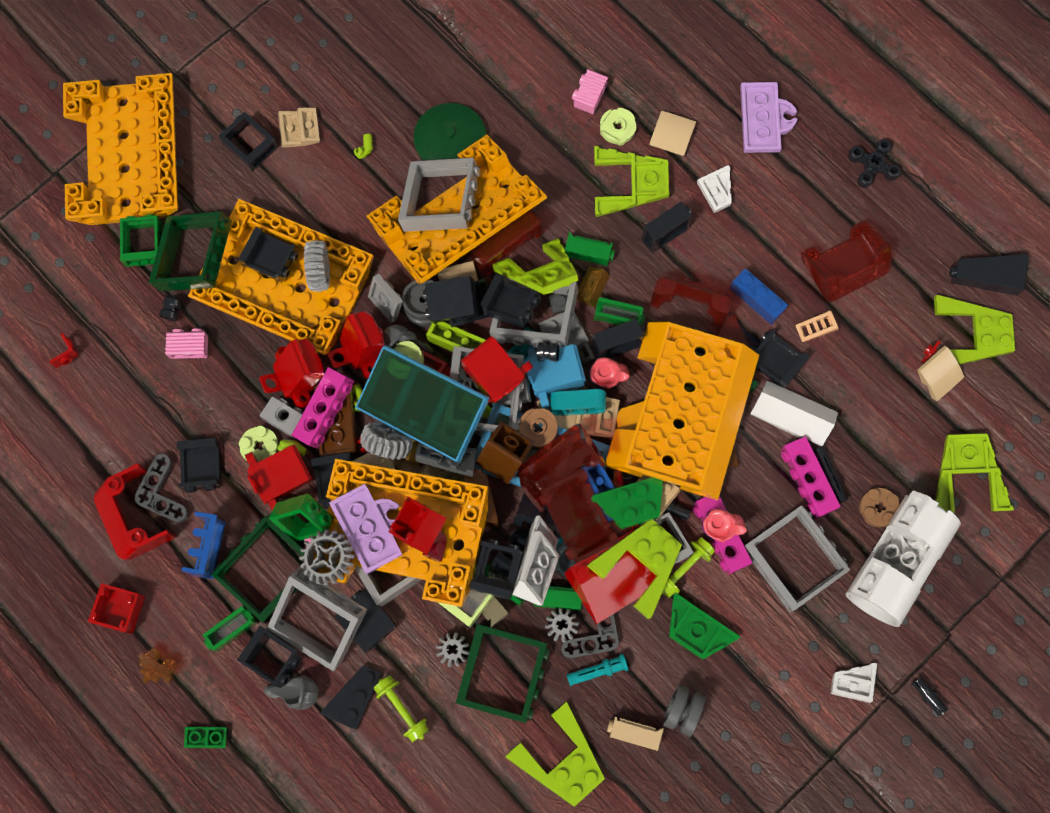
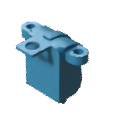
[524,344,586,409]

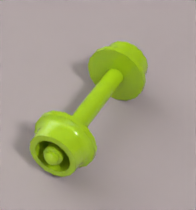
[662,537,715,598]
[374,675,429,743]

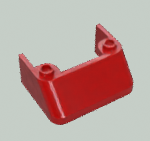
[94,463,176,560]

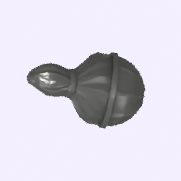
[383,325,434,354]
[264,675,319,711]

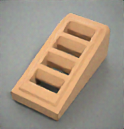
[795,311,838,343]

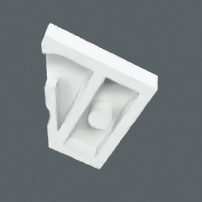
[830,663,877,703]

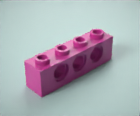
[291,367,354,449]
[781,436,841,519]
[693,496,752,575]

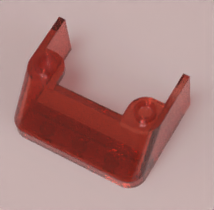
[518,423,605,512]

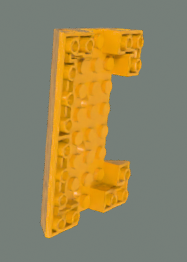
[63,73,178,225]
[366,135,547,284]
[604,322,759,501]
[313,459,488,607]

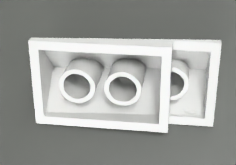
[751,381,838,447]
[512,516,560,605]

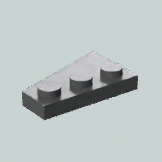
[416,443,477,478]

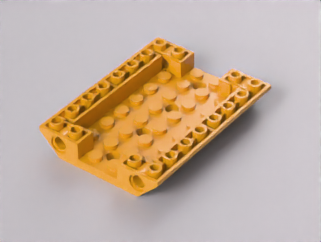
[188,199,374,355]

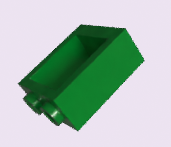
[120,214,162,267]
[269,493,334,542]

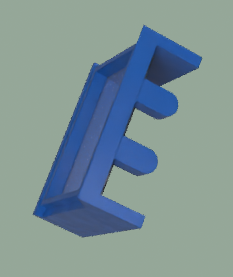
[182,511,226,580]

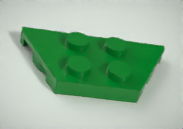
[591,477,663,530]
[669,593,740,660]

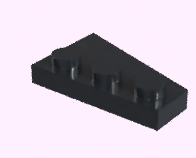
[319,665,382,730]

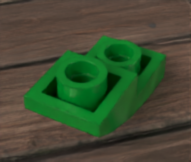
[184,727,227,748]

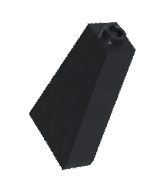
[949,254,1029,296]

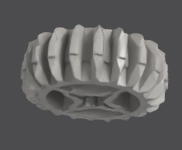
[304,240,330,292]
[360,421,413,460]
[299,530,355,586]

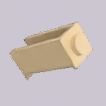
[607,717,664,751]

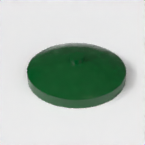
[414,103,486,161]

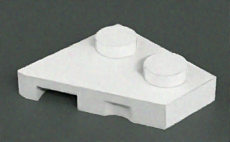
[697,165,731,213]

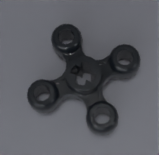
[848,139,900,188]

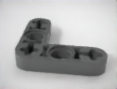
[135,454,189,523]
[561,614,619,658]

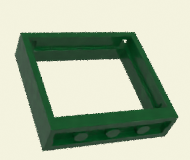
[148,211,232,291]
[212,516,306,624]
[455,624,550,723]

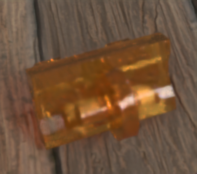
[138,648,176,684]

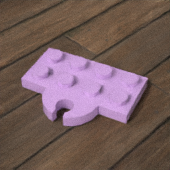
[740,82,797,153]
[329,484,402,574]

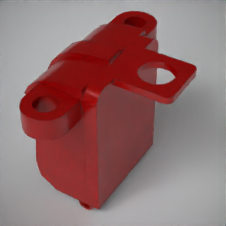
[327,311,385,378]
[461,336,534,406]
[259,339,324,408]
[245,444,313,510]

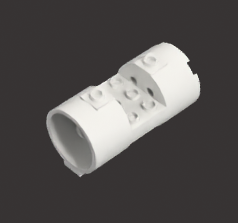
[846,491,961,627]

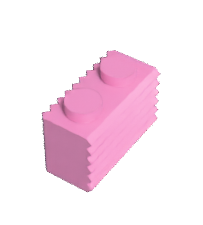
[572,69,608,114]
[165,329,208,359]

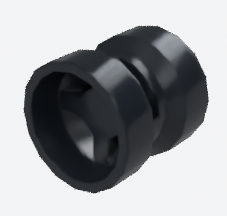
[158,297,183,322]
[537,342,560,362]

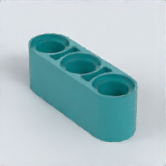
[550,389,606,416]

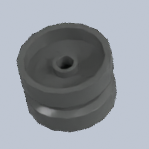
[402,279,434,327]
[663,684,706,737]

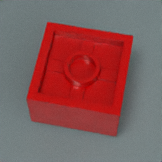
[388,496,447,554]
[88,583,146,634]

